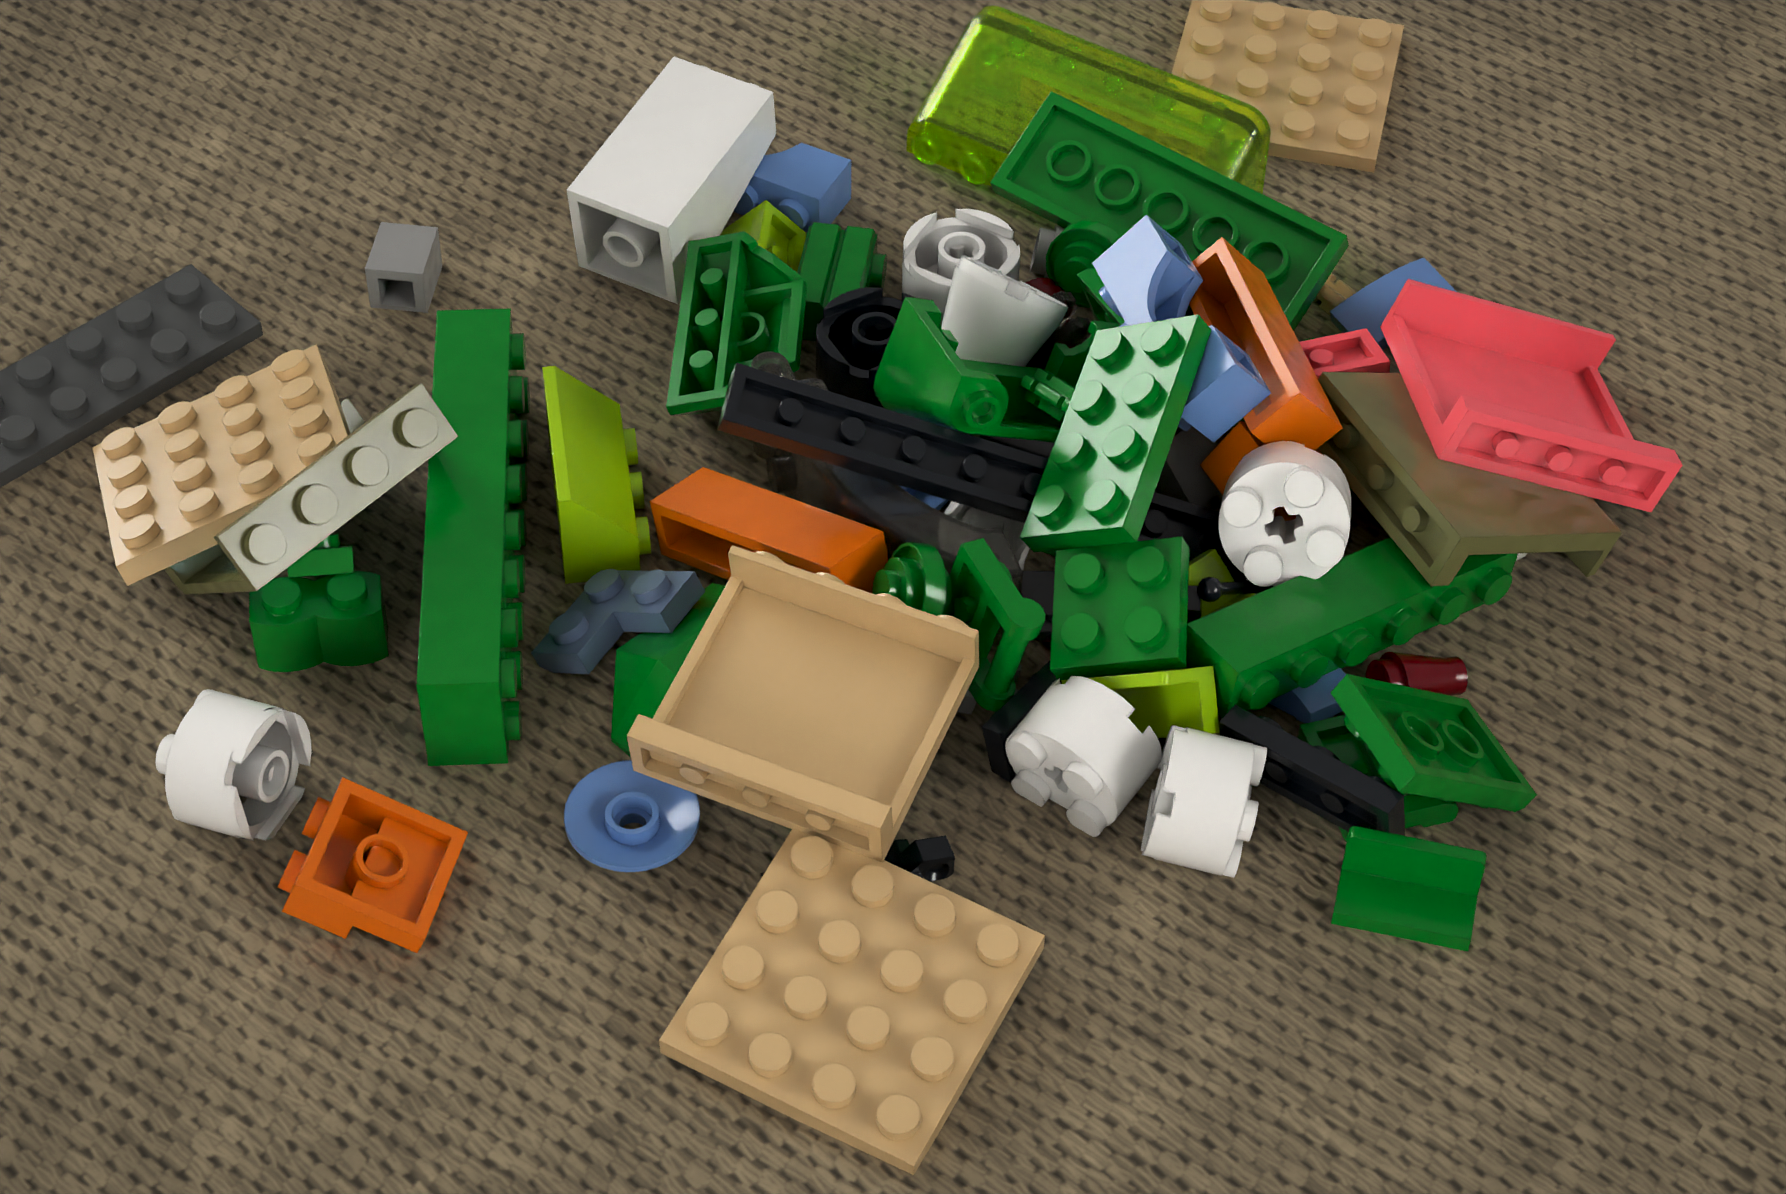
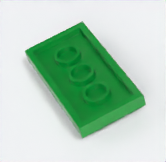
[1019,314,1211,552]

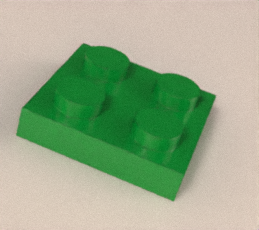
[1050,536,1189,680]

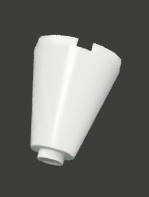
[941,255,1068,367]

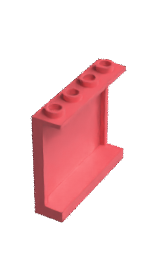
[1380,279,1683,512]

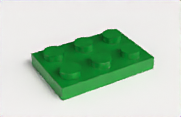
[1330,674,1537,812]

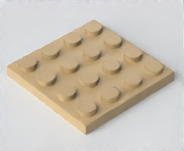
[1156,0,1404,173]
[92,344,351,586]
[659,828,1045,1175]

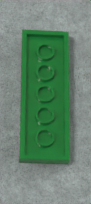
[990,91,1349,331]

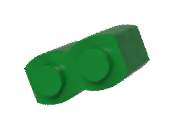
[249,571,389,672]

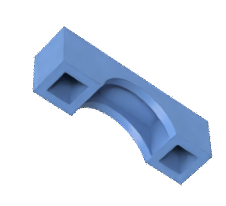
[734,143,851,233]
[1092,214,1271,443]

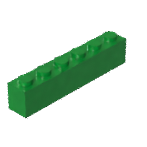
[1180,537,1518,718]

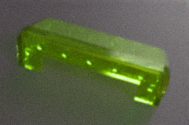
[906,5,1271,194]

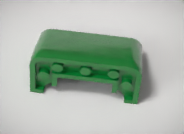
[873,297,1119,442]

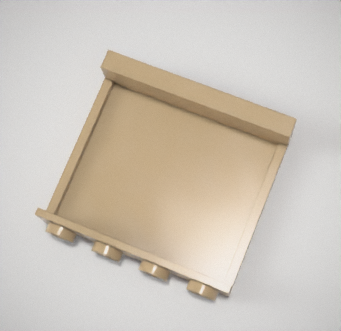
[627,545,979,863]

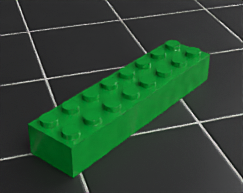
[416,308,530,766]

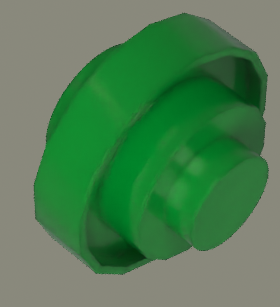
[1046,220,1121,308]
[872,542,952,616]

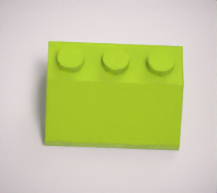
[542,366,651,584]

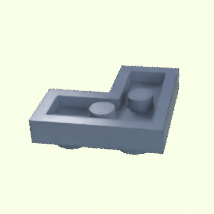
[531,569,705,674]

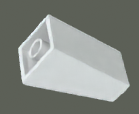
[567,57,777,304]

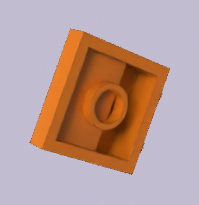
[277,777,468,953]

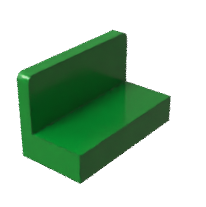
[1331,826,1487,951]

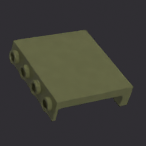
[1318,372,1622,586]

